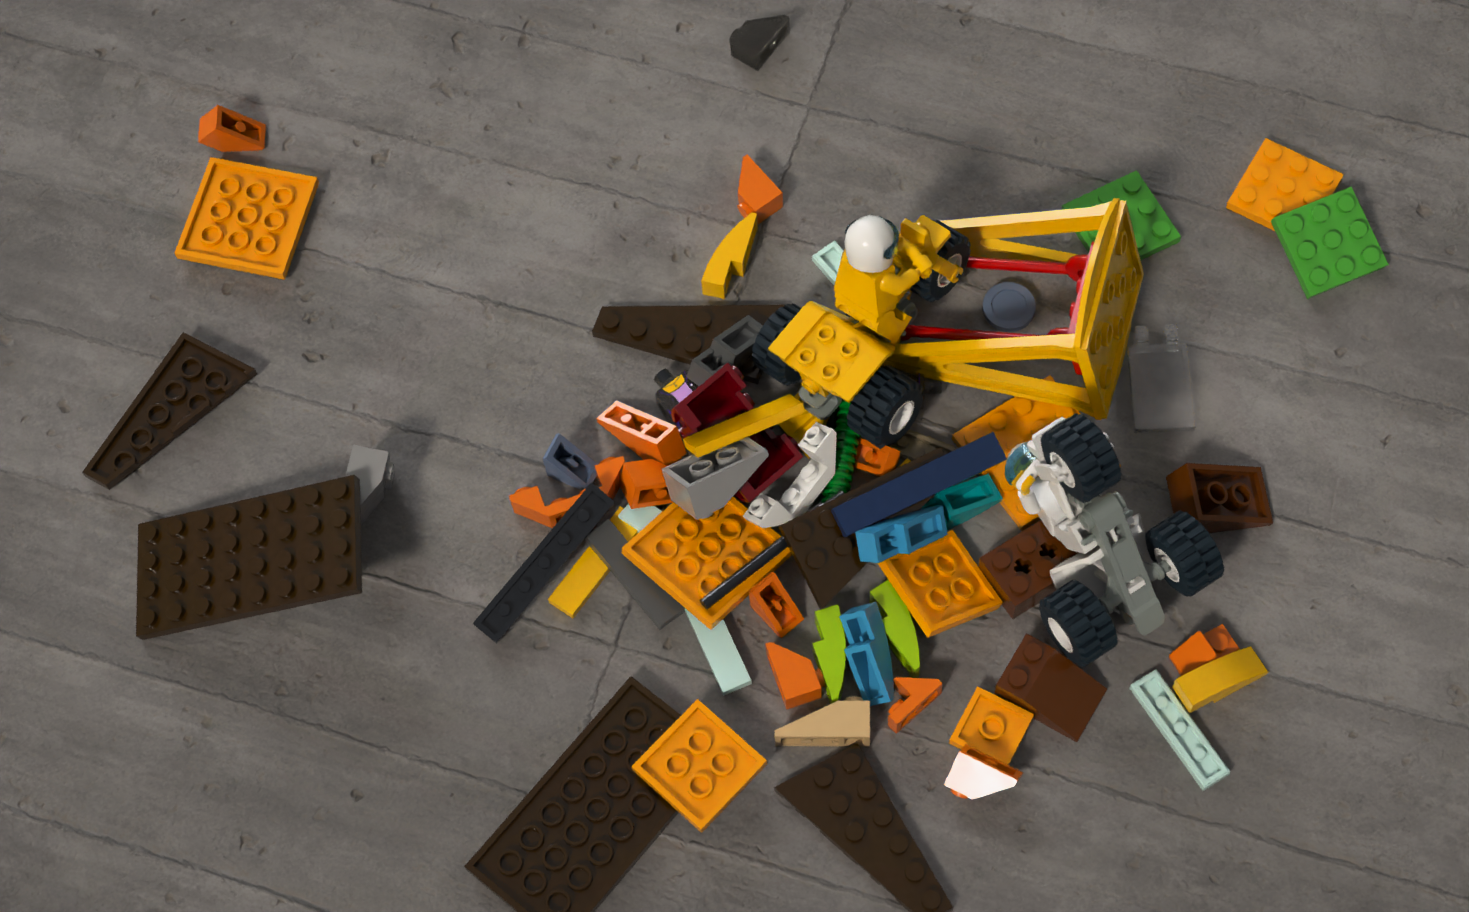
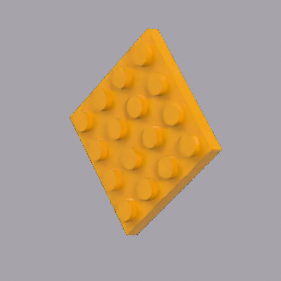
[175,157,319,280]
[952,375,1121,531]
[621,497,792,630]

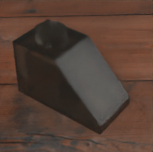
[729,15,790,71]

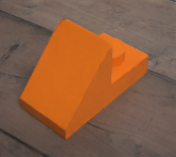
[853,438,900,477]
[1169,624,1240,676]
[888,677,943,734]

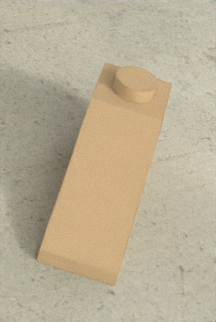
[774,697,870,747]

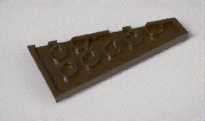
[592,305,785,384]
[82,332,257,490]
[778,447,945,610]
[774,743,953,912]

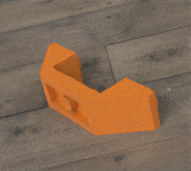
[509,456,625,528]

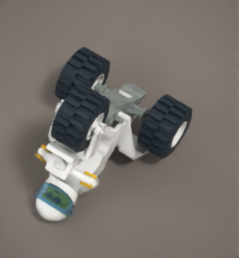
[1005,413,1224,667]

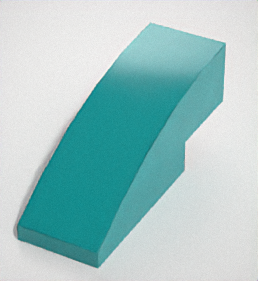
[921,473,1003,530]

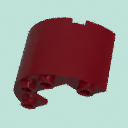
[671,363,803,503]

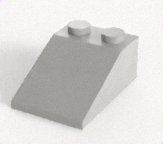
[661,437,769,520]
[345,445,395,525]

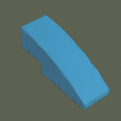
[855,505,948,563]
[839,602,894,706]

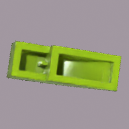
[869,580,920,678]
[812,604,846,704]

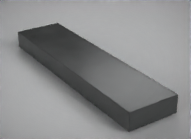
[584,519,684,630]

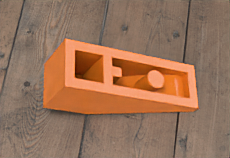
[596,401,687,466]

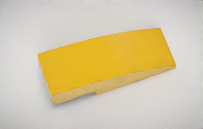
[701,213,758,299]
[1172,646,1268,714]

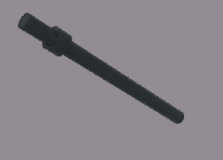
[700,490,845,610]

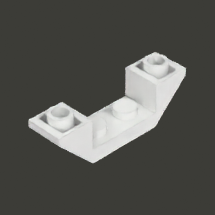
[742,422,836,529]

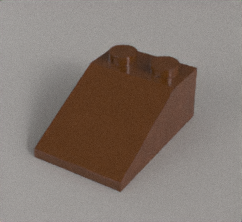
[1166,463,1273,533]
[994,633,1107,742]

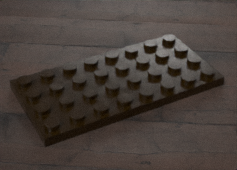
[136,475,362,640]
[464,676,681,912]

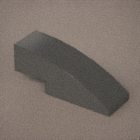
[686,315,763,386]

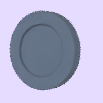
[982,282,1036,332]

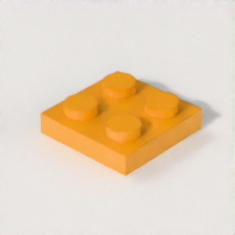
[949,686,1034,765]

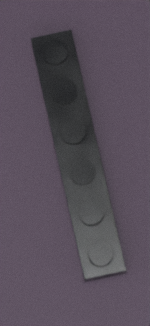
[472,482,615,644]

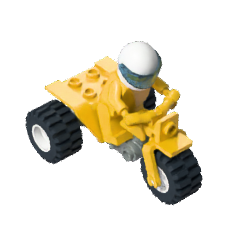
[752,215,971,449]

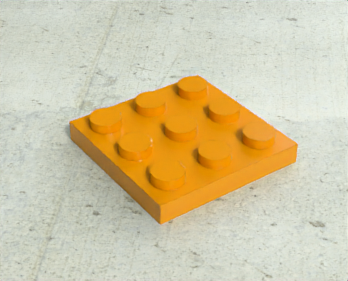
[1226,138,1344,231]
[877,530,1003,638]
[632,699,767,833]

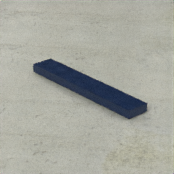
[831,432,1007,538]

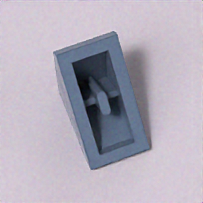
[543,433,597,491]

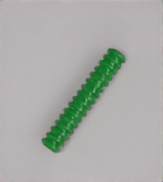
[821,399,860,504]

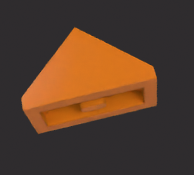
[749,572,804,638]

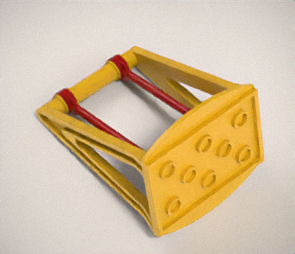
[878,198,1144,420]

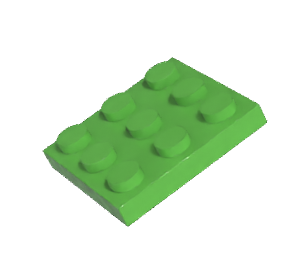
[1061,170,1181,260]
[1271,187,1389,299]

